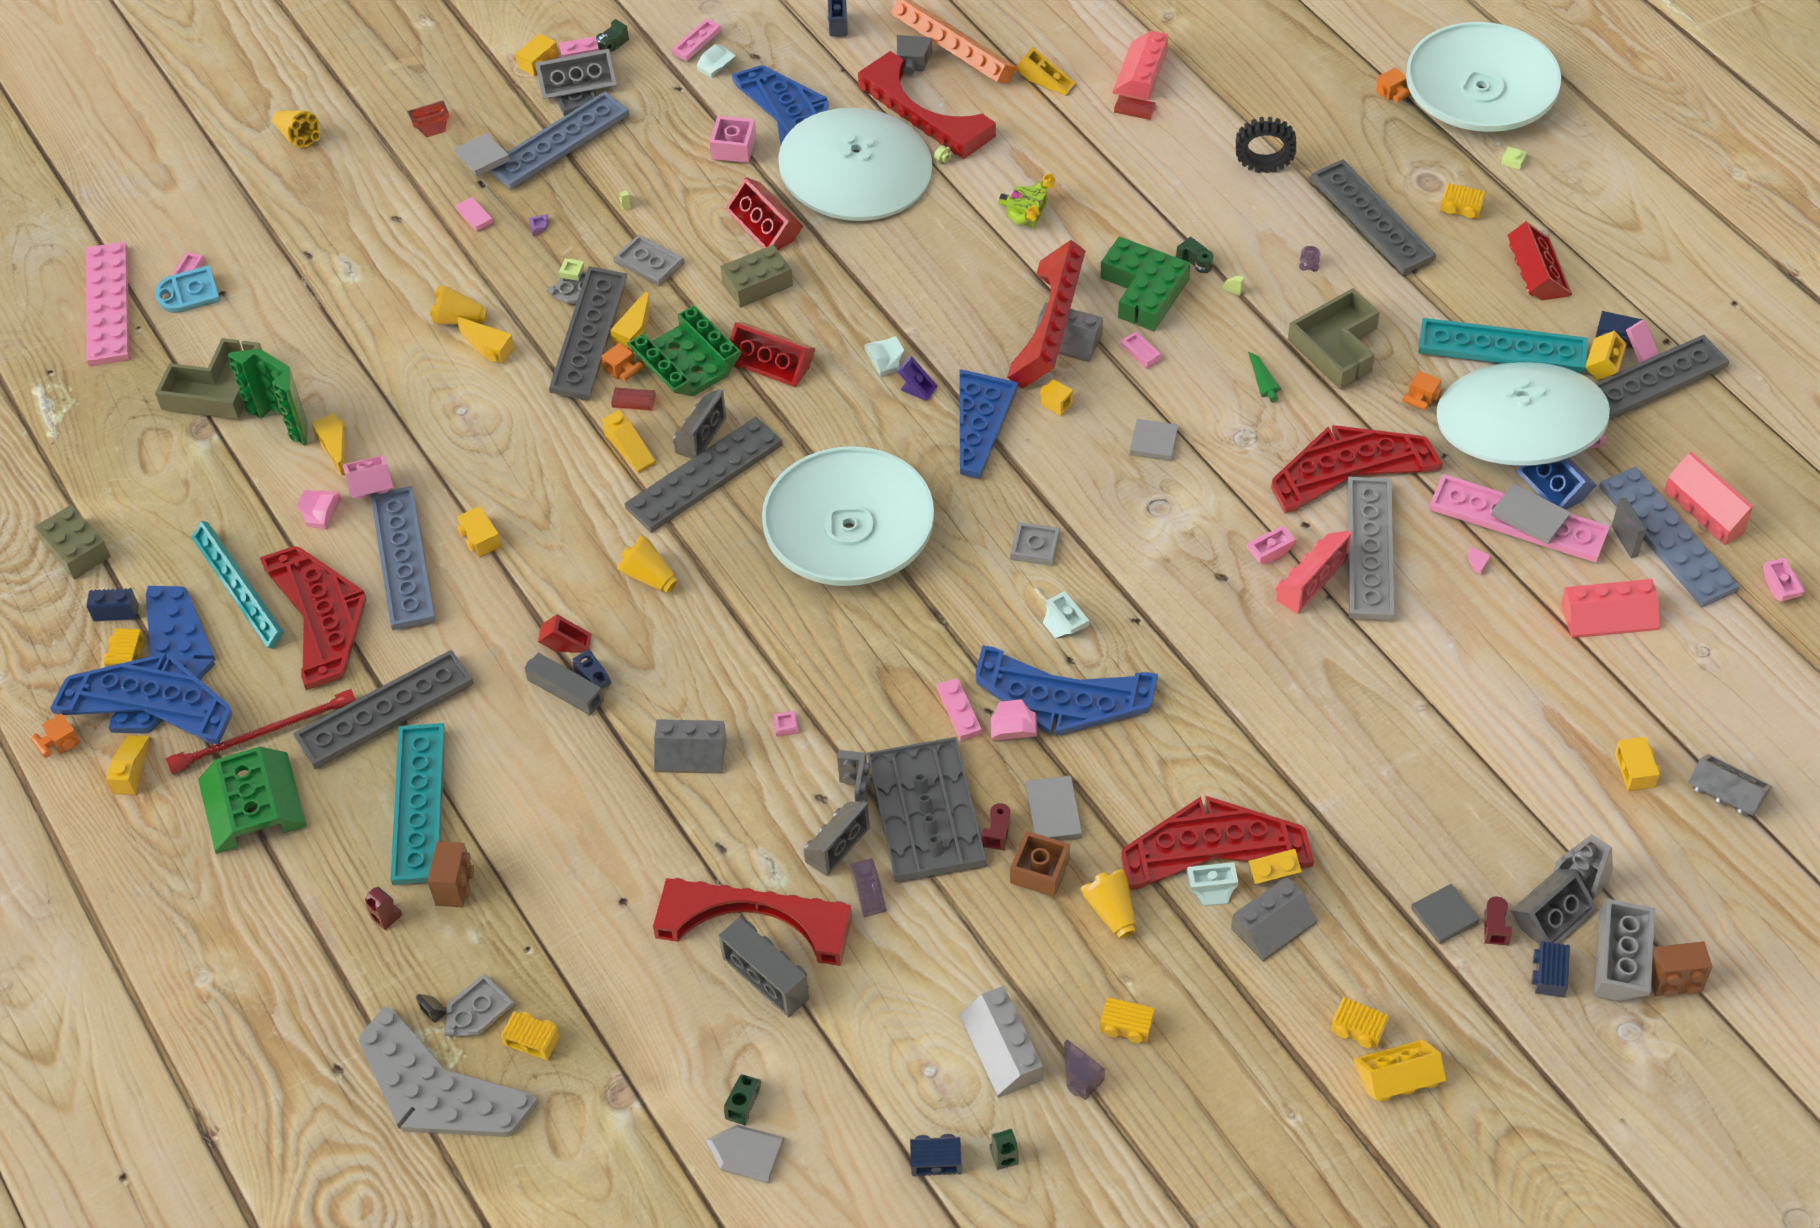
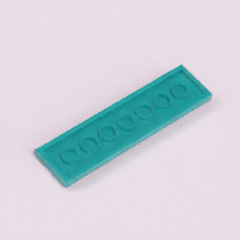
[1418,318,1588,373]
[390,723,445,885]

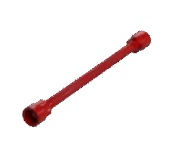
[166,689,356,775]

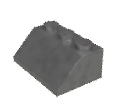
[1035,302,1103,362]
[673,389,727,459]
[654,719,726,774]
[1688,754,1772,817]
[804,801,870,876]
[1511,868,1597,945]
[1231,876,1317,962]

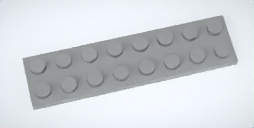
[1347,477,1395,620]

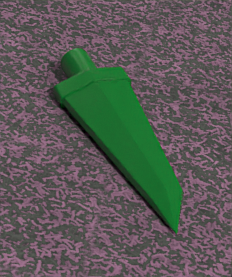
[1248,352,1281,403]

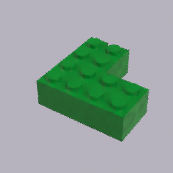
[1100,236,1191,332]

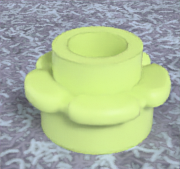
[934,145,951,164]

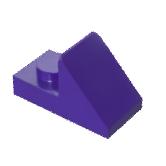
[897,356,938,400]

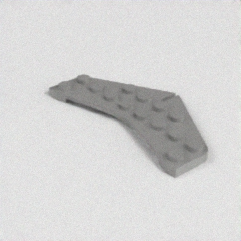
[359,1006,538,1137]

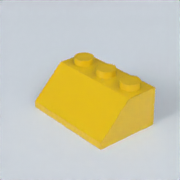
[1354,1039,1446,1101]

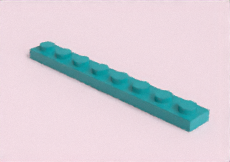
[191,521,284,649]

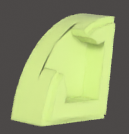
[619,190,631,210]
[1222,276,1244,296]

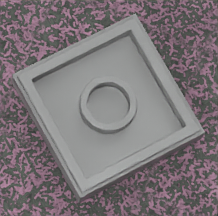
[1130,419,1178,461]
[1010,522,1061,566]

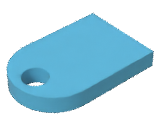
[155,265,220,313]

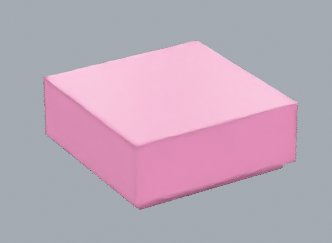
[773,710,799,737]

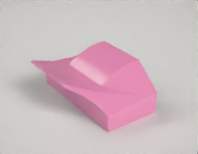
[297,490,341,530]
[1247,525,1296,564]
[1763,558,1806,601]
[991,699,1038,741]

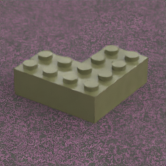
[1288,288,1380,389]
[155,338,262,419]

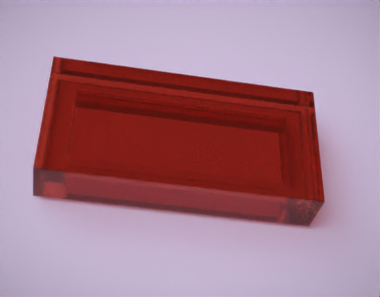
[1114,95,1156,120]
[611,387,656,411]

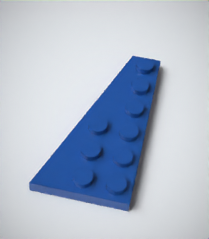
[959,369,1018,479]

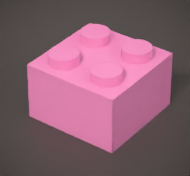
[709,116,756,163]
[343,454,393,499]

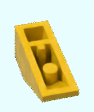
[1016,46,1076,95]
[611,291,651,352]
[457,317,515,364]
[602,409,655,473]
[311,412,347,476]
[106,735,151,795]

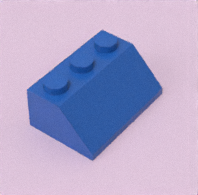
[1516,457,1597,510]

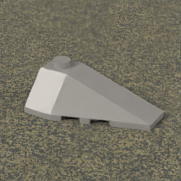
[1554,834,1613,900]

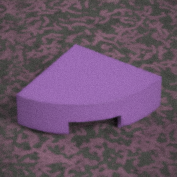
[529,214,549,236]

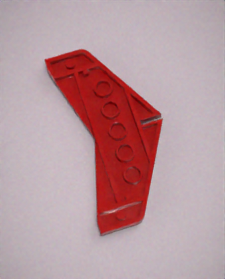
[1271,425,1443,514]
[260,546,367,690]
[1121,796,1314,890]

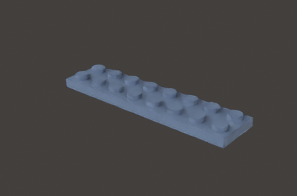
[488,91,629,190]
[1599,466,1740,608]
[370,486,436,630]

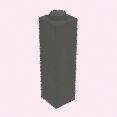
[524,653,604,716]

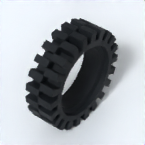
[1236,117,1296,173]

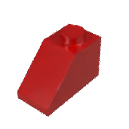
[538,614,592,653]

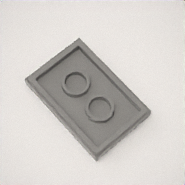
[453,133,510,177]
[613,234,684,287]
[1491,483,1571,544]
[1025,776,1082,841]

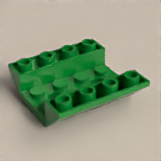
[627,305,741,397]
[228,349,307,446]
[198,746,306,854]

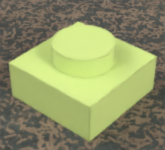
[1501,147,1527,170]
[559,258,585,281]

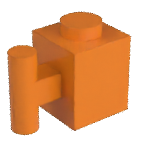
[1376,67,1411,103]
[601,343,644,382]
[1402,371,1442,411]
[31,713,80,758]

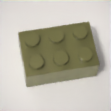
[720,244,793,308]
[35,504,111,579]

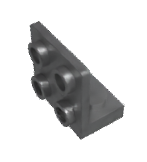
[837,750,871,803]

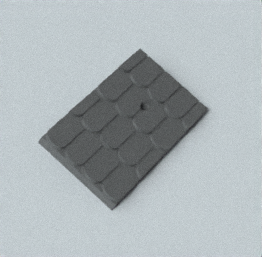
[867,737,987,883]

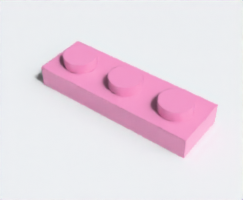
[672,18,721,62]
[937,678,982,741]

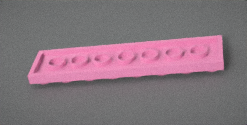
[86,242,129,366]
[1429,474,1610,563]

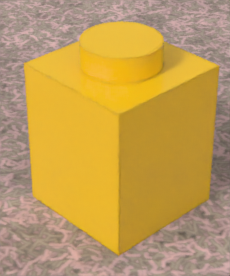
[1040,379,1073,416]

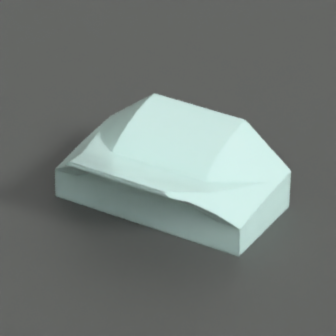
[697,44,736,78]
[864,336,904,377]
[1043,591,1089,638]
[1187,862,1238,906]

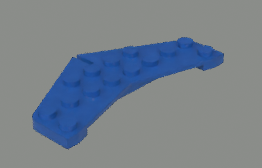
[732,65,829,145]
[109,586,216,734]
[975,645,1158,736]
[50,653,232,745]

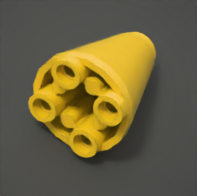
[272,110,321,148]
[430,285,488,325]
[617,535,678,593]
[1080,869,1136,939]

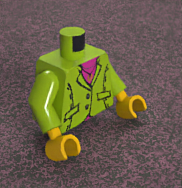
[999,173,1056,229]

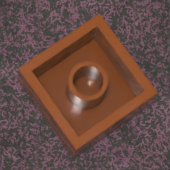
[1010,831,1070,897]
[427,841,474,908]
[1651,941,1713,997]

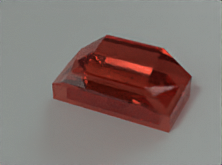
[407,101,450,137]

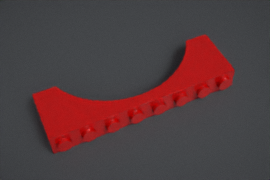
[858,51,996,160]
[1007,240,1086,389]
[653,878,852,966]

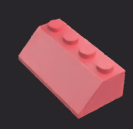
[1113,31,1169,100]
[1664,452,1753,545]
[1276,531,1352,614]
[1561,579,1660,638]

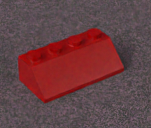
[725,177,803,250]
[1507,221,1572,300]
[730,322,816,387]

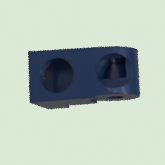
[572,649,611,689]

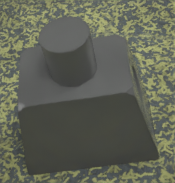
[897,35,932,75]

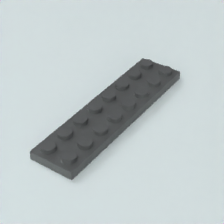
[1311,159,1436,275]
[549,266,627,400]
[1595,335,1730,420]
[624,417,783,533]
[293,649,474,769]

